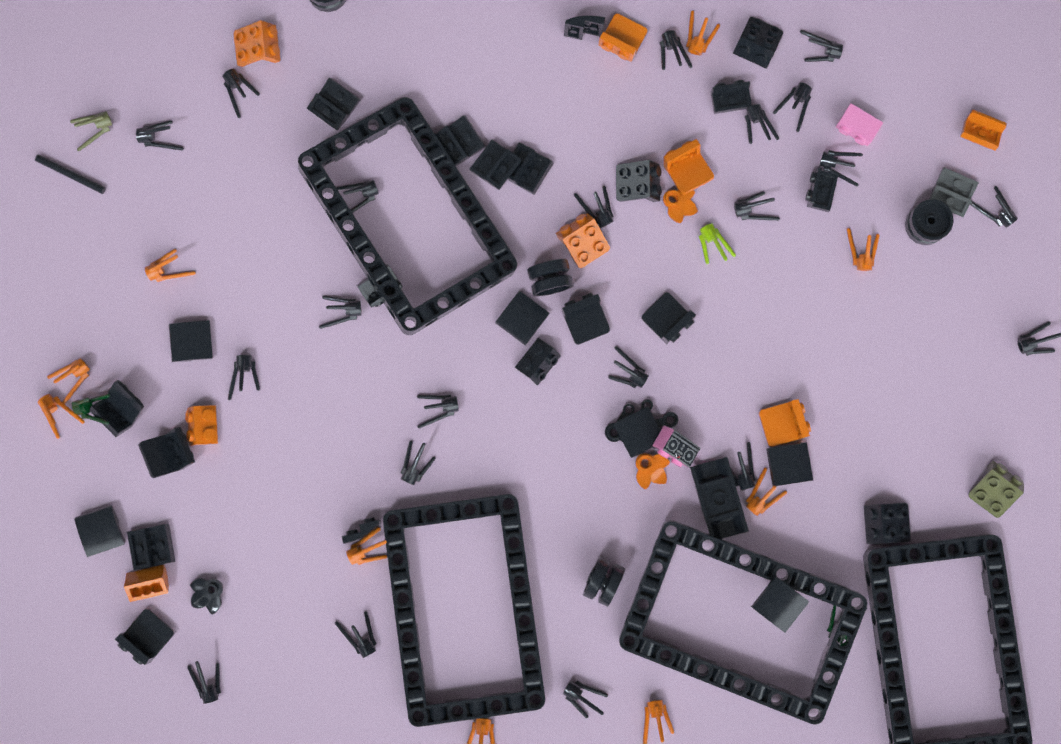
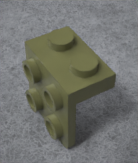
[968,461,1024,518]

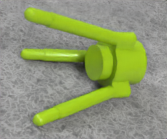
[699,223,736,264]

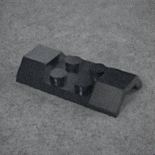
[690,457,749,542]

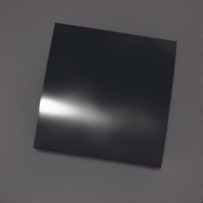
[564,16,606,40]
[306,78,361,130]
[435,115,486,166]
[469,139,522,190]
[508,142,554,195]
[495,291,550,346]
[169,320,213,362]
[613,406,661,458]
[766,442,813,486]
[74,505,126,557]
[127,524,175,570]
[751,575,809,633]

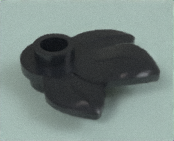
[190,578,223,615]

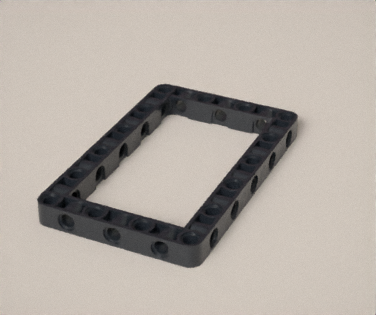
[298,97,517,335]
[383,494,545,727]
[619,520,868,725]
[863,535,1033,744]

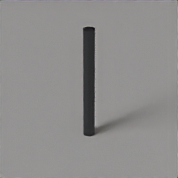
[35,154,106,194]

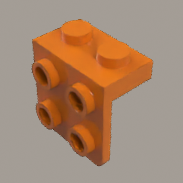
[598,13,647,62]
[233,20,281,67]
[663,139,714,195]
[555,213,610,268]
[759,399,811,447]

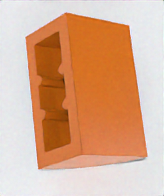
[124,564,169,602]

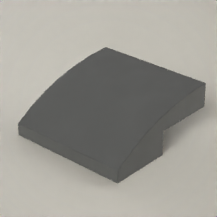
[929,167,979,217]

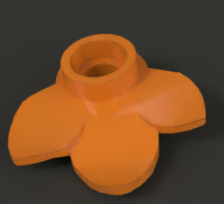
[663,190,698,223]
[635,453,670,489]

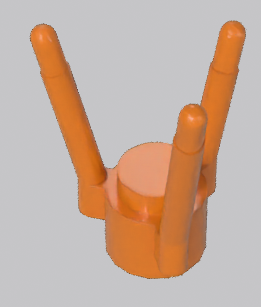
[686,11,720,56]
[847,228,880,271]
[144,249,196,282]
[47,358,90,404]
[37,394,85,439]
[745,468,787,516]
[346,527,387,565]
[643,700,674,744]
[467,718,495,744]

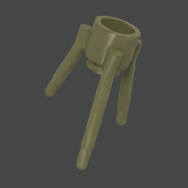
[70,111,113,151]

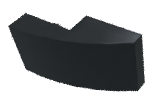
[342,517,381,544]

